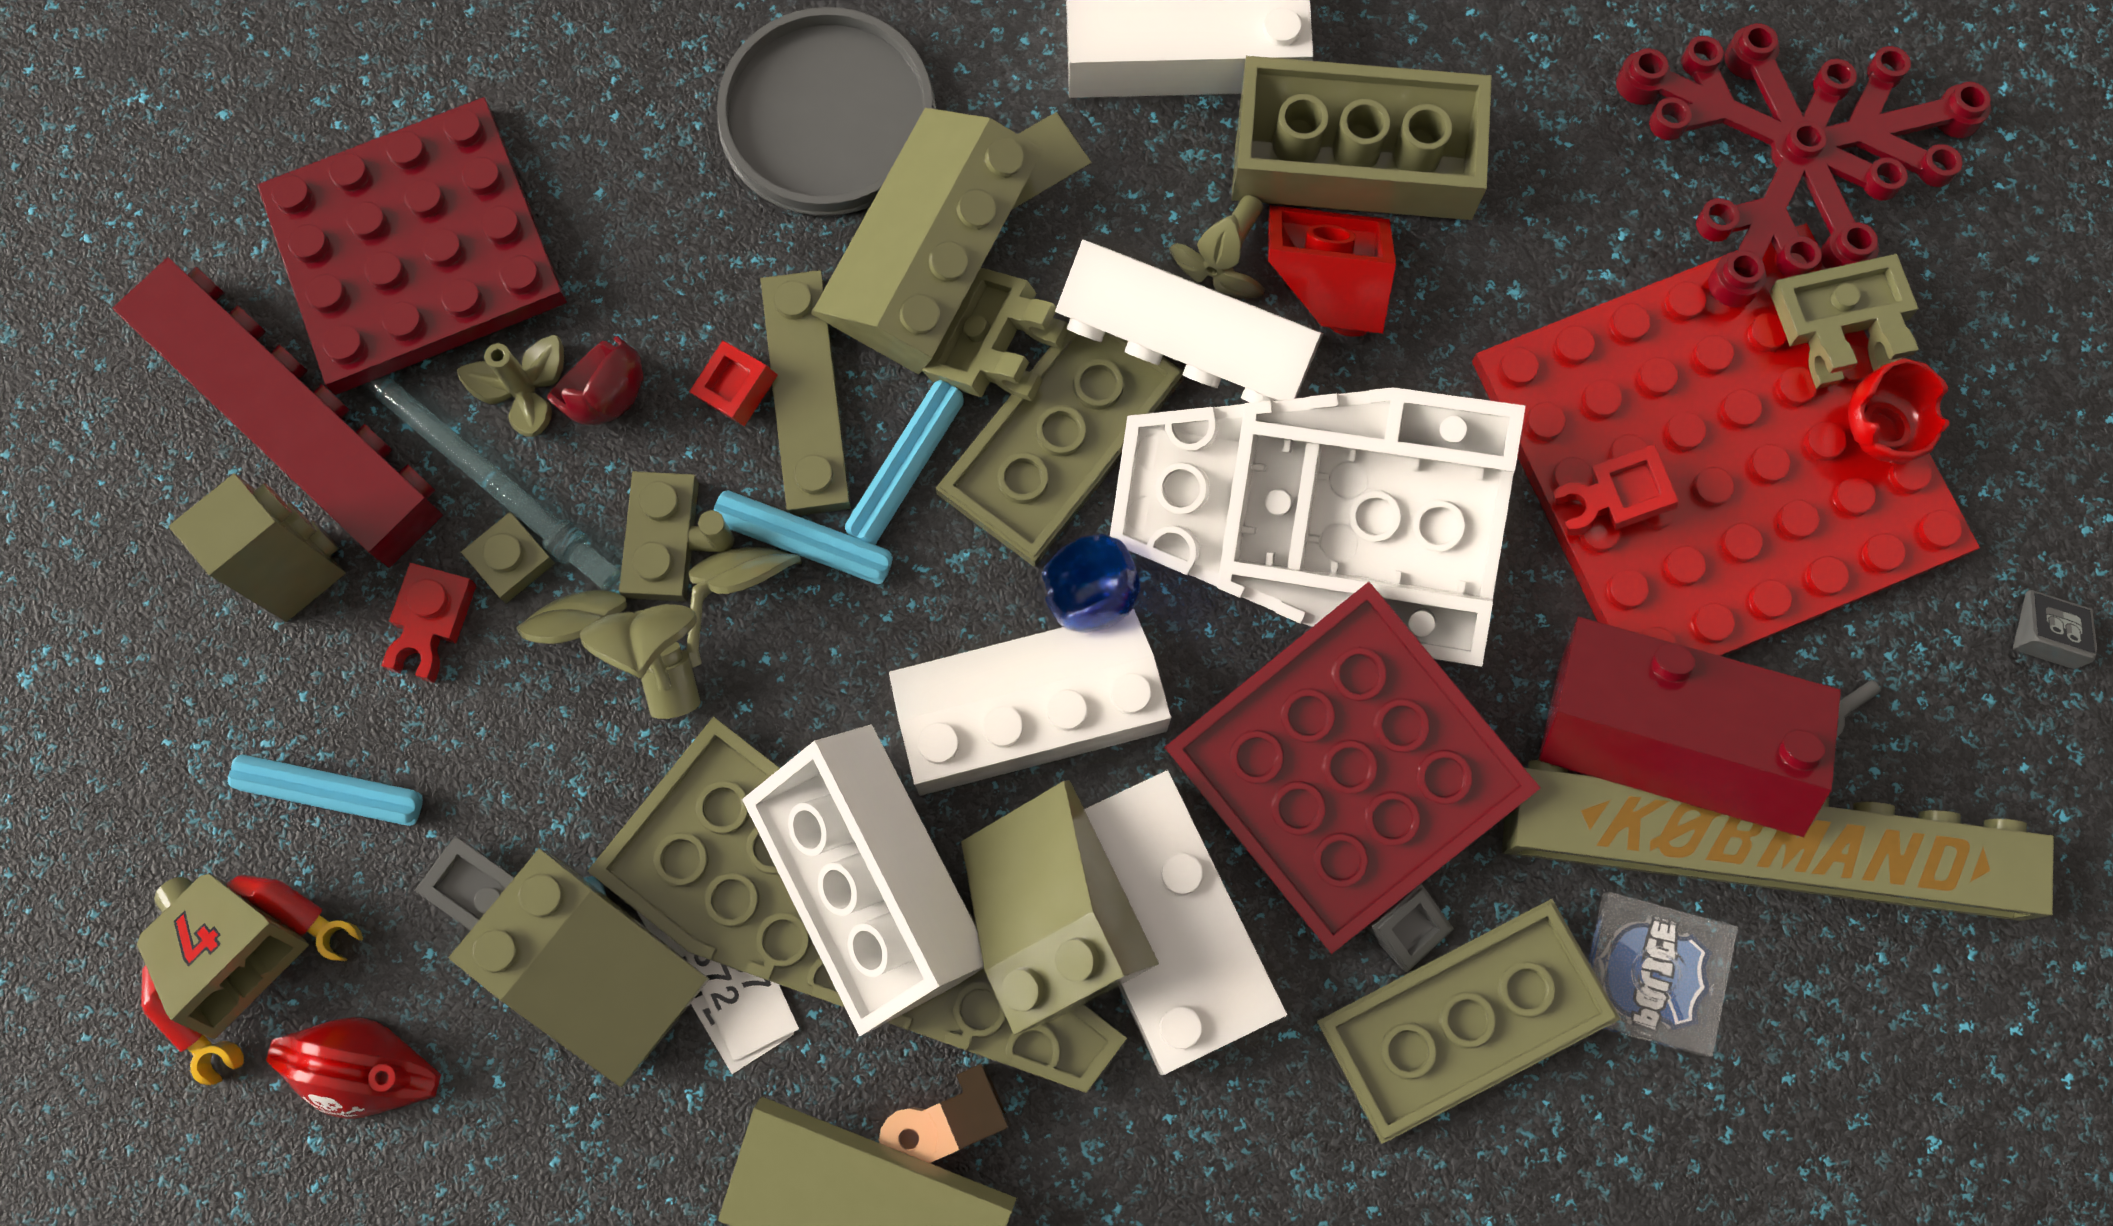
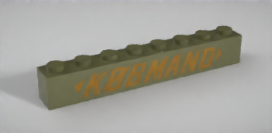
[1502,760,2054,921]

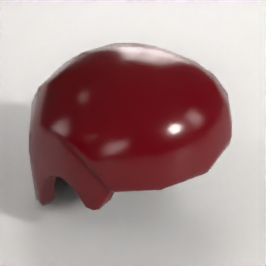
[547,336,643,425]

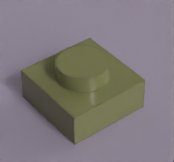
[461,512,555,603]

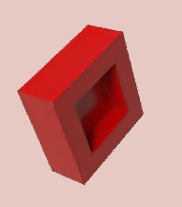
[689,340,778,427]

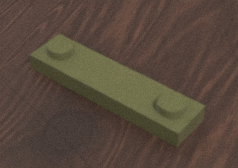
[760,270,851,516]

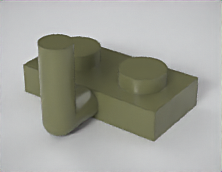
[619,471,734,602]

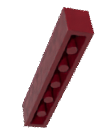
[112,257,443,568]

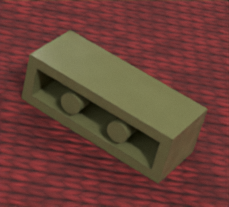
[168,473,346,622]

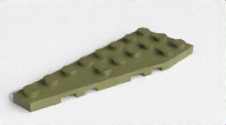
[588,717,1127,1093]

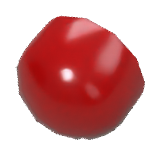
[1848,358,1950,465]

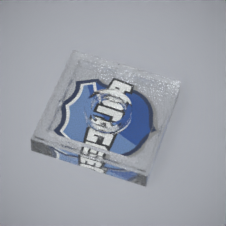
[1589,892,1738,1057]

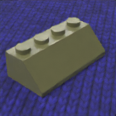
[1231,56,1492,220]
[811,108,1044,375]

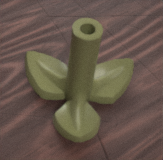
[1169,195,1265,299]
[457,335,564,437]

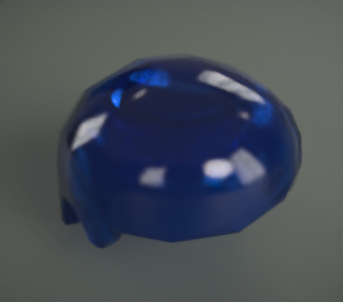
[1042,534,1141,633]

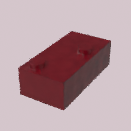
[1538,617,1841,838]

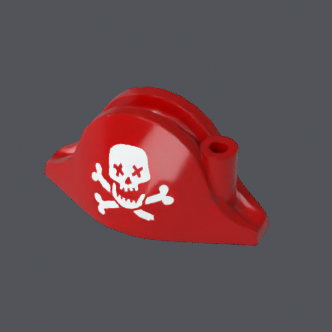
[266,1017,441,1119]

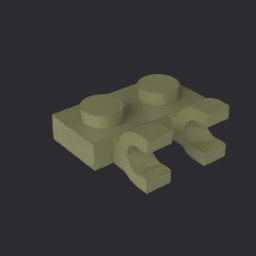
[1769,254,1919,389]
[922,268,1069,401]

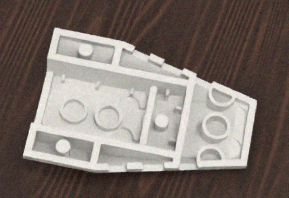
[1109,388,1526,667]

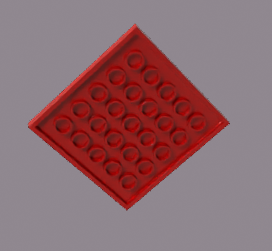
[1472,223,1980,657]

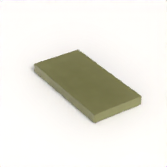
[935,330,1184,567]
[1317,899,1621,1144]
[718,1096,1017,1226]

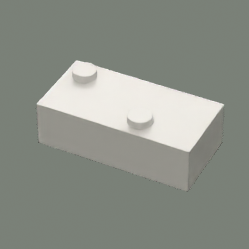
[1066,0,1313,98]
[1084,770,1287,1075]

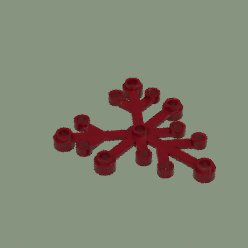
[1616,23,1991,307]

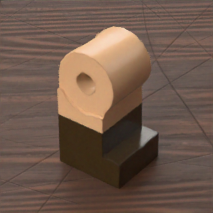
[879,1063,1011,1163]

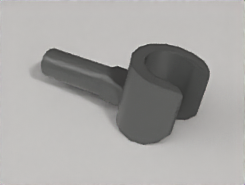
[1837,680,1881,737]

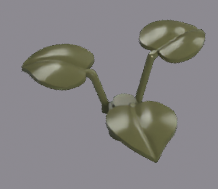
[517,547,802,719]

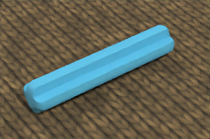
[845,380,964,545]
[714,490,893,584]
[228,754,423,826]

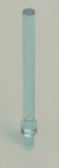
[361,375,620,590]

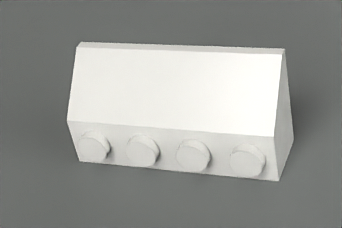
[1055,239,1324,403]
[889,609,1171,796]
[742,724,984,1036]

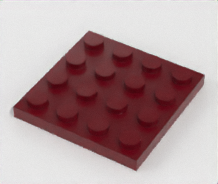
[257,97,567,395]
[1164,581,1541,954]

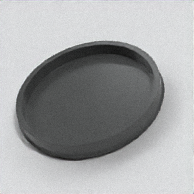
[717,7,937,216]

